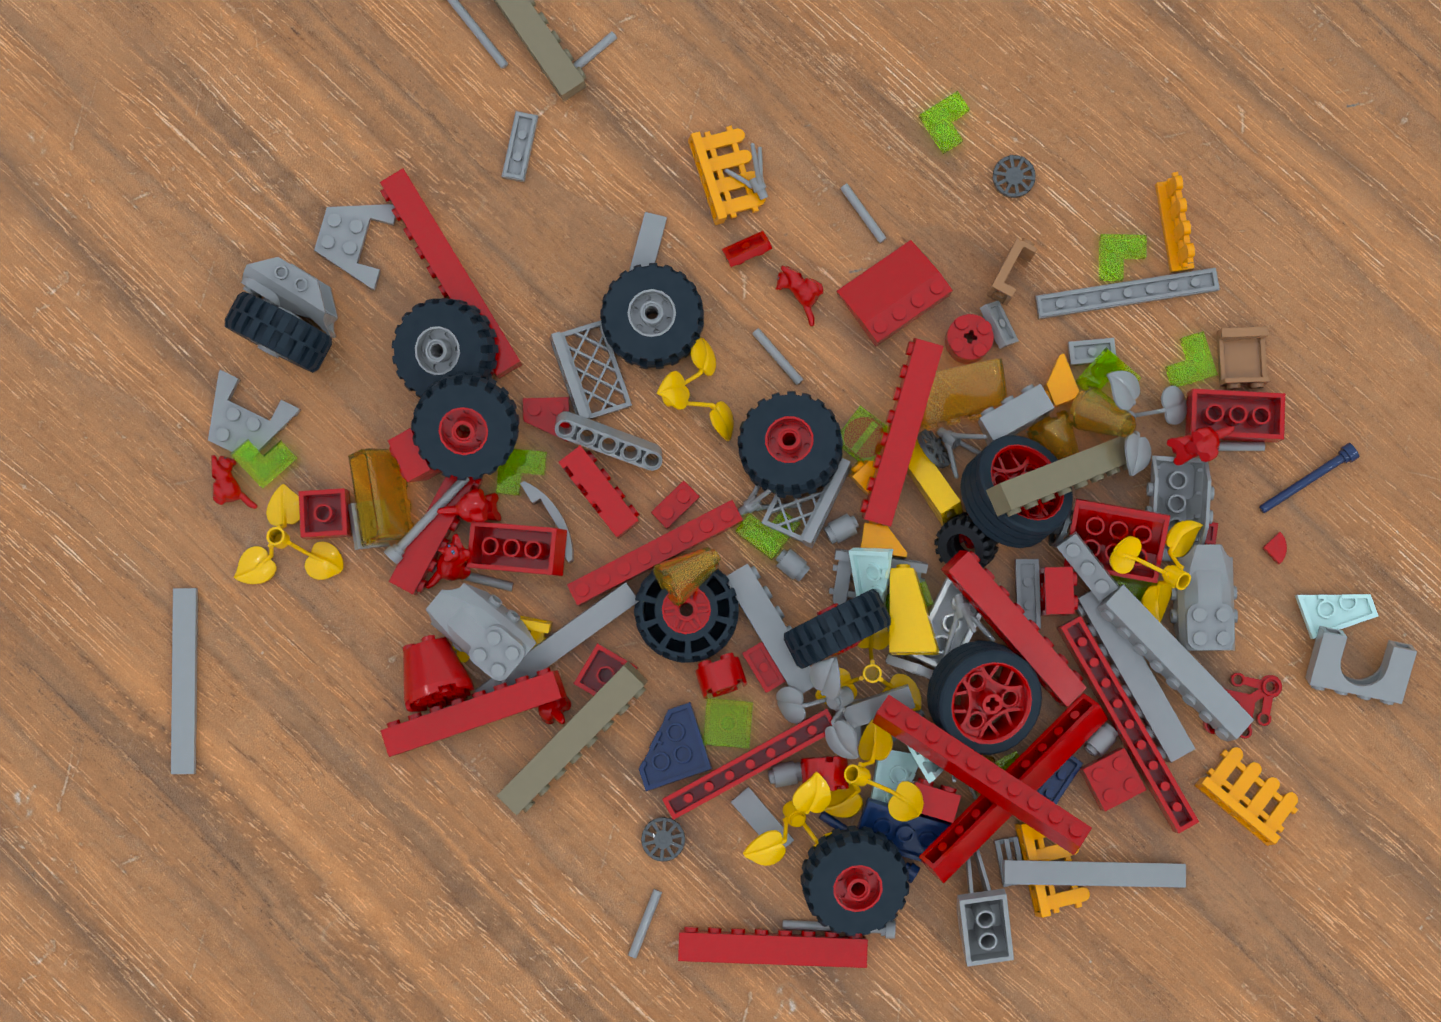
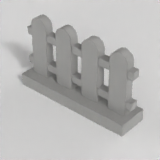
[829,548,928,611]

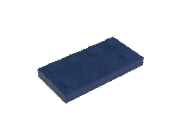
[856,797,952,862]

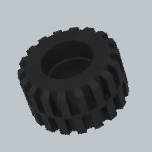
[934,512,999,568]

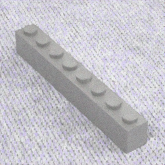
[1097,585,1254,742]
[1076,590,1195,763]

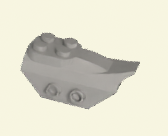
[241,257,338,338]
[1145,455,1215,561]
[1170,544,1238,651]
[426,583,536,683]

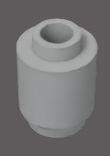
[824,513,860,544]
[775,548,810,582]
[1084,722,1119,757]
[768,761,802,788]

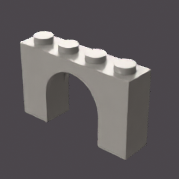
[1305,626,1417,705]

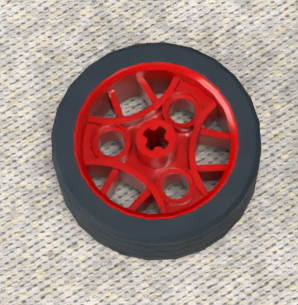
[960,435,1073,548]
[927,640,1042,755]

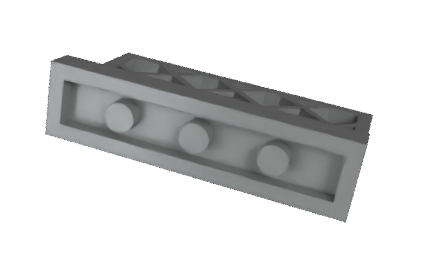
[549,320,632,420]
[761,458,851,549]

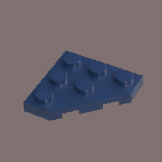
[639,702,713,791]

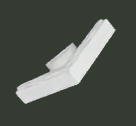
[886,655,934,679]

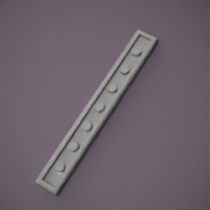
[1035,268,1220,319]
[475,581,639,694]
[171,588,198,774]
[1002,860,1186,888]

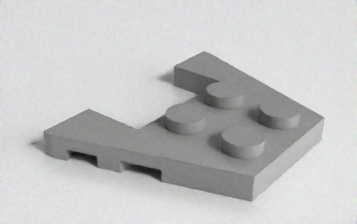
[314,204,396,290]
[208,370,301,461]

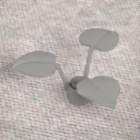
[1107,371,1187,476]
[776,657,859,759]

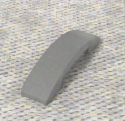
[520,481,574,563]

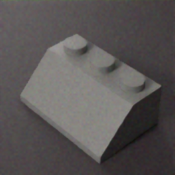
[978,384,1055,446]

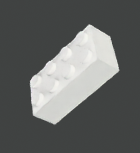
[909,577,981,668]

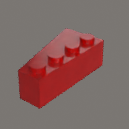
[558,445,640,539]

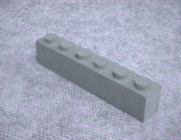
[727,563,814,694]

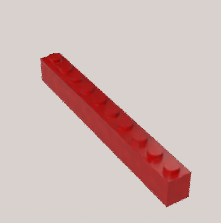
[380,168,522,379]
[1057,616,1199,833]
[919,693,1108,884]
[872,695,1092,855]

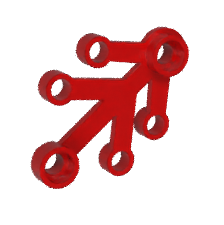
[1203,673,1282,739]

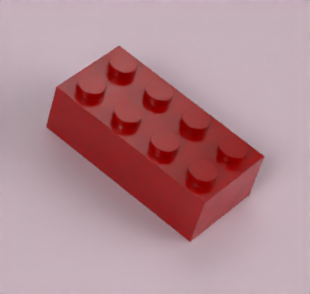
[1185,389,1286,443]
[466,522,567,576]

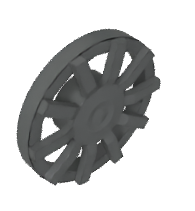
[992,155,1036,198]
[918,429,950,468]
[1048,510,1073,548]
[641,817,685,862]

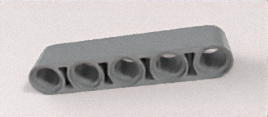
[555,411,662,471]

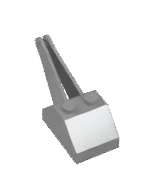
[956,849,1014,967]

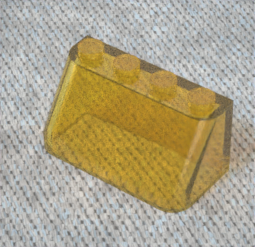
[920,358,1008,430]
[348,448,414,547]

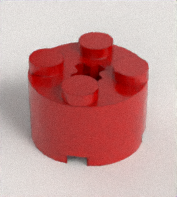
[945,314,994,364]
[695,652,748,699]
[801,756,849,791]

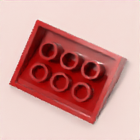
[836,240,953,347]
[1064,498,1170,583]

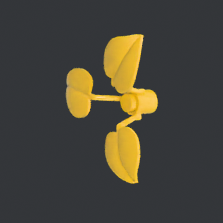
[657,337,734,441]
[234,484,344,584]
[1109,520,1203,622]
[815,627,922,711]
[824,718,924,822]
[743,772,832,866]

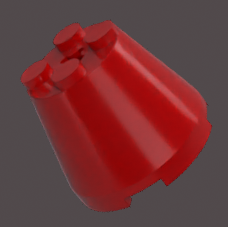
[402,635,475,712]

